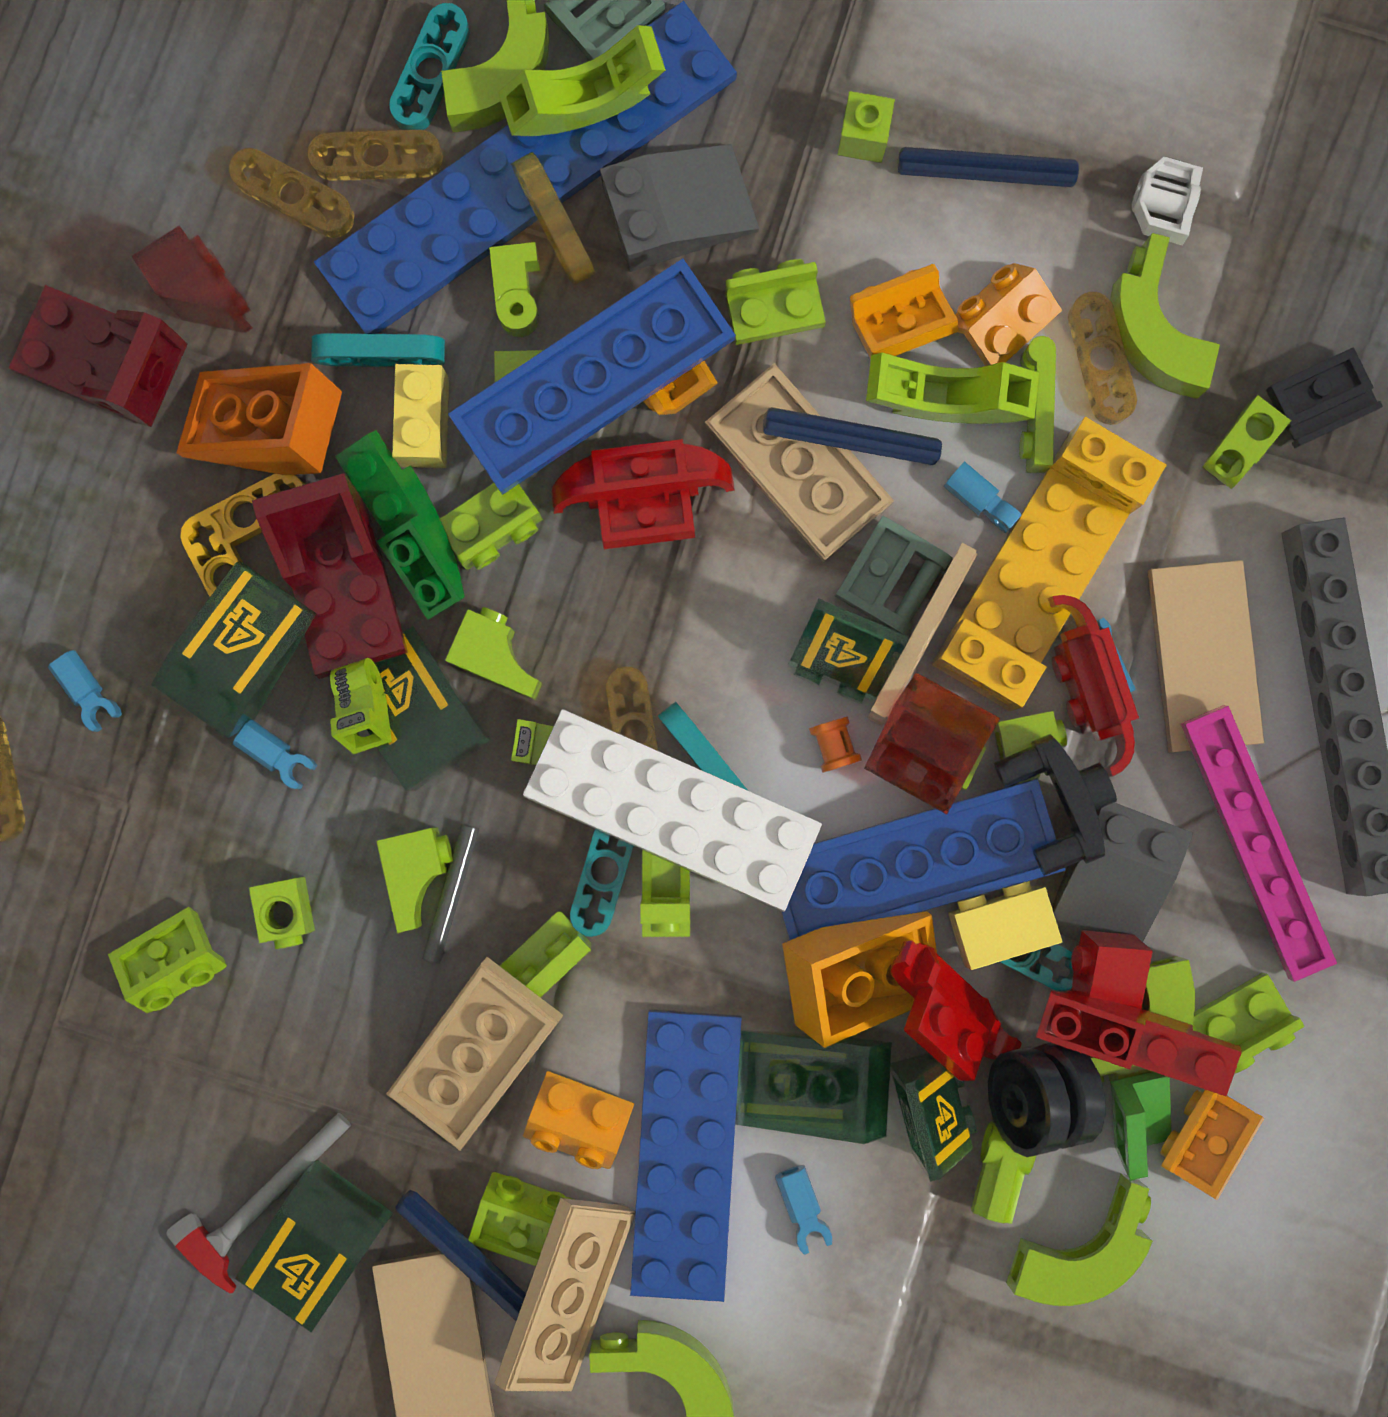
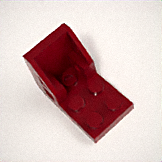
[9,285,188,427]
[252,473,408,679]

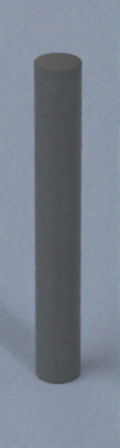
[422,824,479,964]

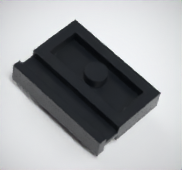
[1266,347,1383,449]

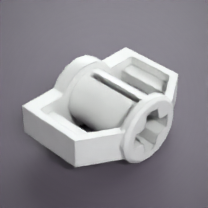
[1132,157,1203,246]

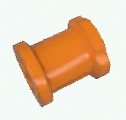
[809,716,862,773]

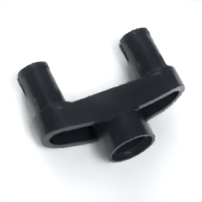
[994,734,1117,876]

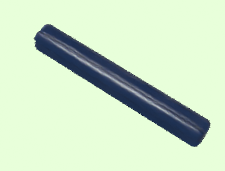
[898,147,1079,187]
[763,407,942,465]
[395,1190,526,1321]

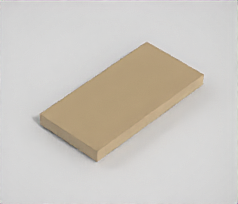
[705,363,894,562]
[867,543,977,725]
[1148,560,1264,753]
[386,957,563,1151]
[494,1198,635,1391]
[372,1251,495,1417]

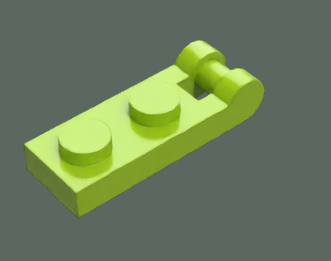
[1019,336,1056,473]

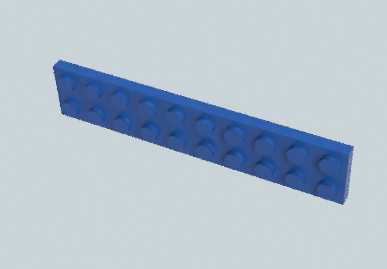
[314,1,737,334]

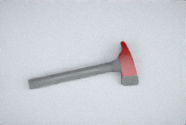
[166,1113,351,1293]

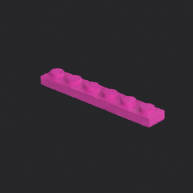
[1180,705,1337,982]

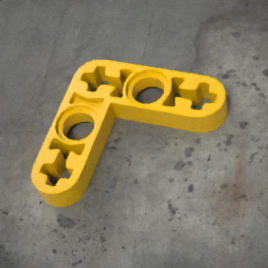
[180,474,305,639]

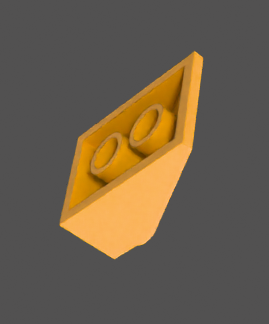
[782,911,937,1048]

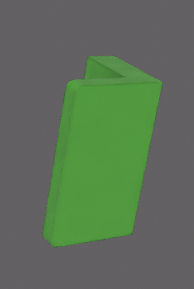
[1111,1072,1172,1181]

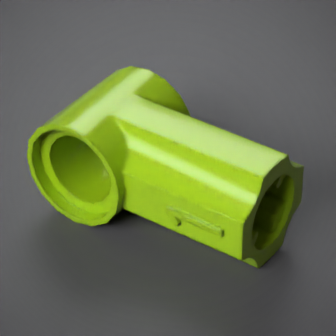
[971,1121,1036,1224]

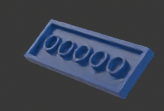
[448,258,736,495]
[781,778,1066,940]
[630,1010,742,1302]

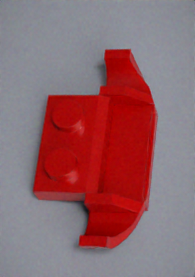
[551,439,735,550]
[1048,595,1139,777]
[891,940,1022,1081]

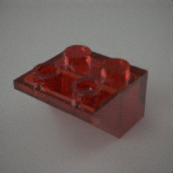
[132,225,253,333]
[864,673,1000,814]

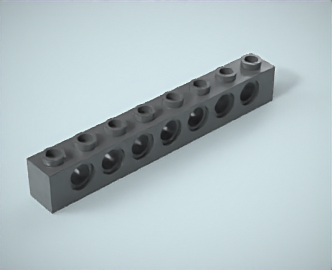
[1281,517,1388,897]

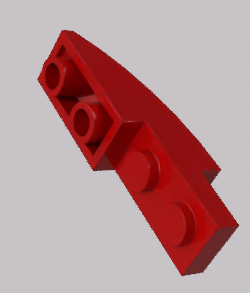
[1036,991,1242,1096]

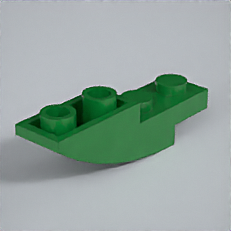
[335,430,465,620]

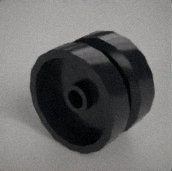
[988,1042,1106,1157]

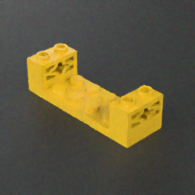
[931,416,1167,712]

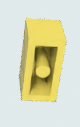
[392,364,449,468]
[948,881,1062,970]

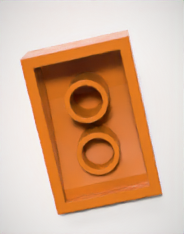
[176,363,342,475]

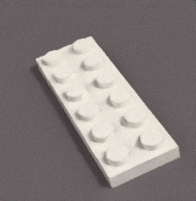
[523,709,822,912]

